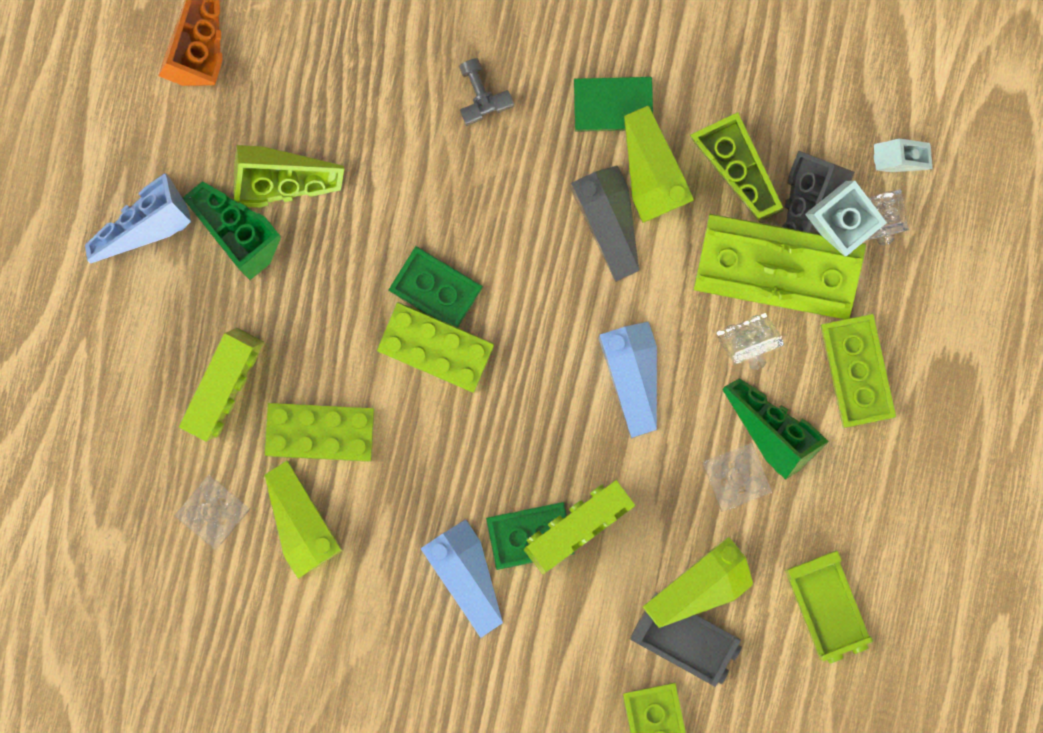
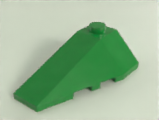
[183,181,281,280]
[722,378,829,480]

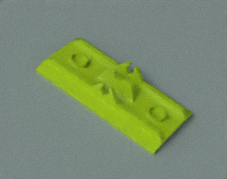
[694,213,866,319]

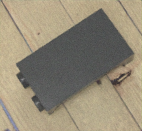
[629,592,742,687]

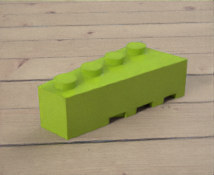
[690,112,783,222]
[179,328,264,442]
[524,480,636,575]

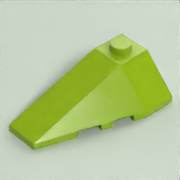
[624,106,694,223]
[233,145,344,208]
[265,461,343,579]
[643,537,753,628]

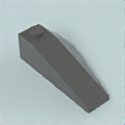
[782,151,855,234]
[570,165,639,282]

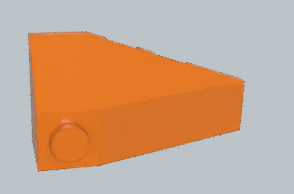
[158,0,223,86]

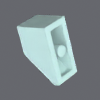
[874,138,933,172]

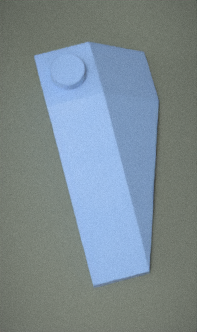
[85,173,191,263]
[598,322,657,438]
[420,519,503,638]

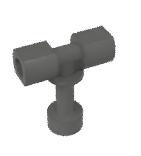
[459,58,515,126]

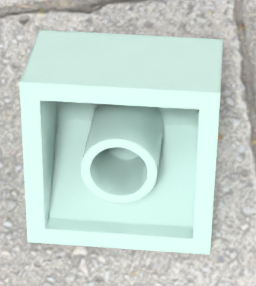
[805,181,887,256]

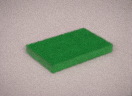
[574,77,653,132]
[388,246,483,328]
[486,502,575,570]

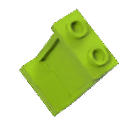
[785,551,873,664]

